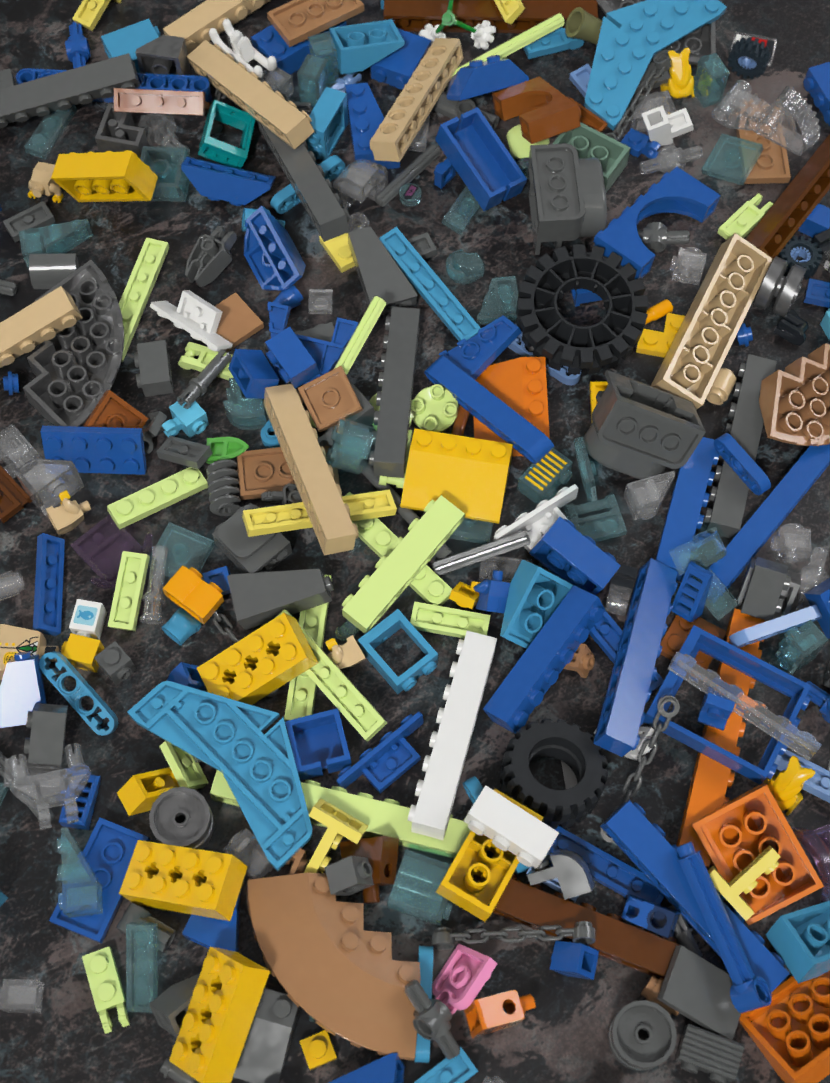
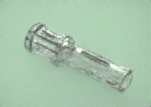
[140,545,169,625]

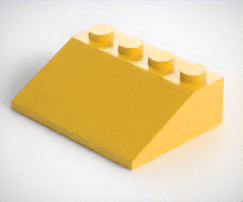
[400,428,513,524]

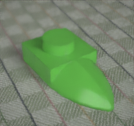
[206,437,249,465]

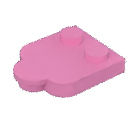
[432,944,497,1015]

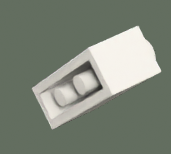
[464,786,559,869]

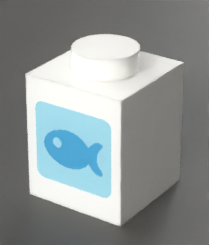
[69,599,107,640]

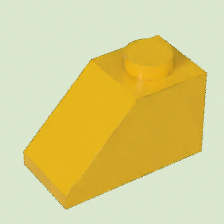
[117,767,180,816]

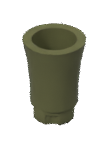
[565,7,603,45]

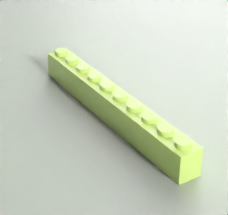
[210,770,471,859]

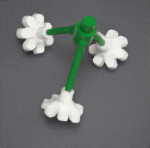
[419,0,496,50]

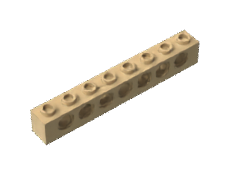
[370,38,463,162]

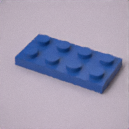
[40,426,147,475]
[49,817,151,944]

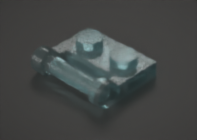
[565,494,627,542]

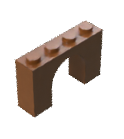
[492,77,581,144]

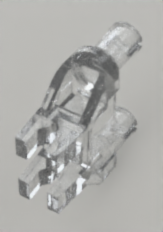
[9,743,91,830]

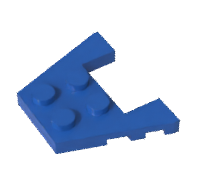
[267,301,359,385]

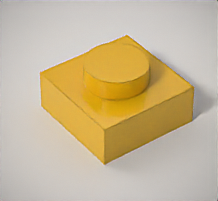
[449,581,479,609]
[300,1030,337,1070]

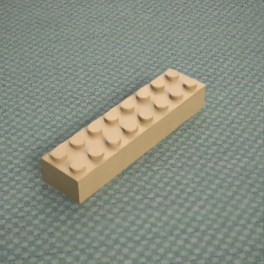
[651,233,773,410]

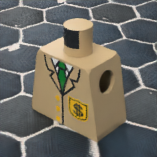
[0,624,59,680]

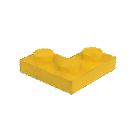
[636,313,685,358]

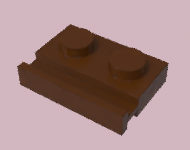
[0,466,32,524]

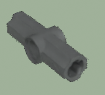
[432,93,499,131]

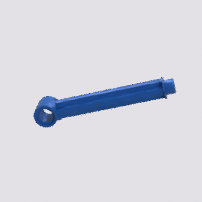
[676,841,772,1013]

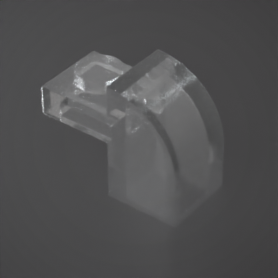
[223,828,274,879]

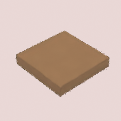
[215,292,264,353]
[298,366,363,432]

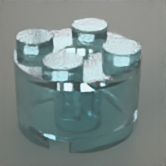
[326,418,374,475]

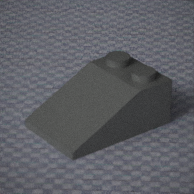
[233,988,301,1083]

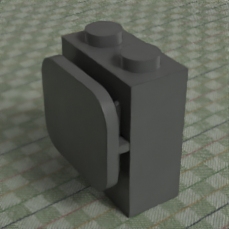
[212,502,292,574]

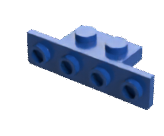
[337,712,424,793]

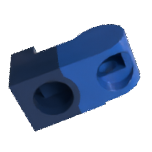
[621,895,681,938]

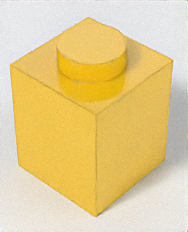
[61,633,105,673]

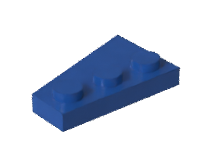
[439,315,522,380]

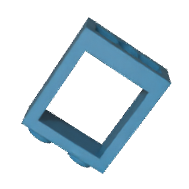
[305,86,349,161]
[357,609,438,694]

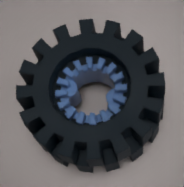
[727,37,771,79]
[778,236,822,280]

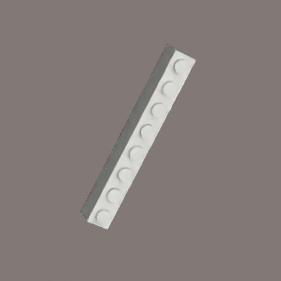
[408,631,497,840]

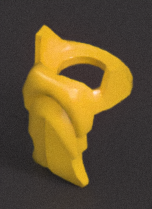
[660,48,695,102]
[763,756,815,816]

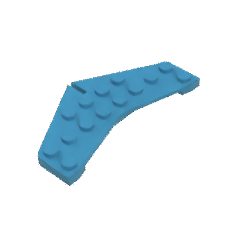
[584,0,727,130]
[127,681,313,871]

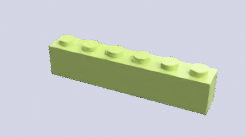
[342,495,465,634]

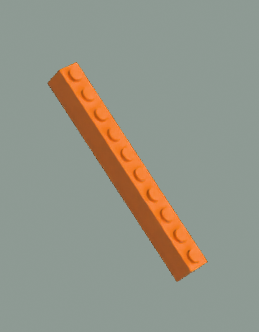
[676,608,765,869]

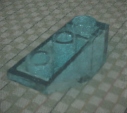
[19,218,93,267]
[57,827,103,918]

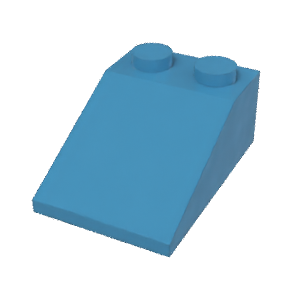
[329,19,404,74]
[500,559,573,649]
[765,901,830,983]

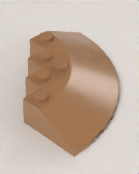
[759,343,830,446]
[247,872,421,1061]

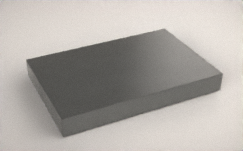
[657,945,741,1040]

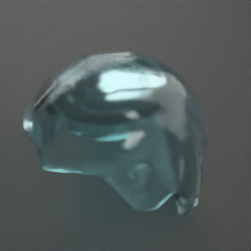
[445,249,485,285]

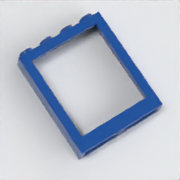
[644,625,812,784]

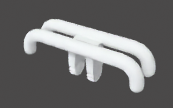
[209,19,277,80]

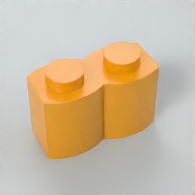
[162,565,224,624]

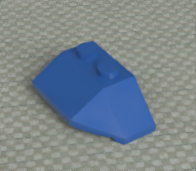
[447,55,529,101]
[181,157,275,206]
[244,206,306,291]

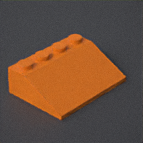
[473,357,550,456]
[692,783,824,926]
[739,971,830,1083]

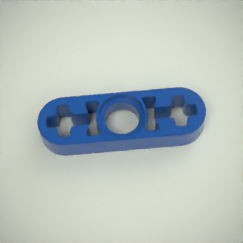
[714,433,771,495]

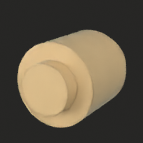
[706,368,736,405]

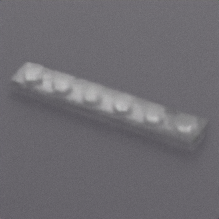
[668,651,822,761]

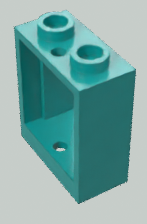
[198,100,255,169]

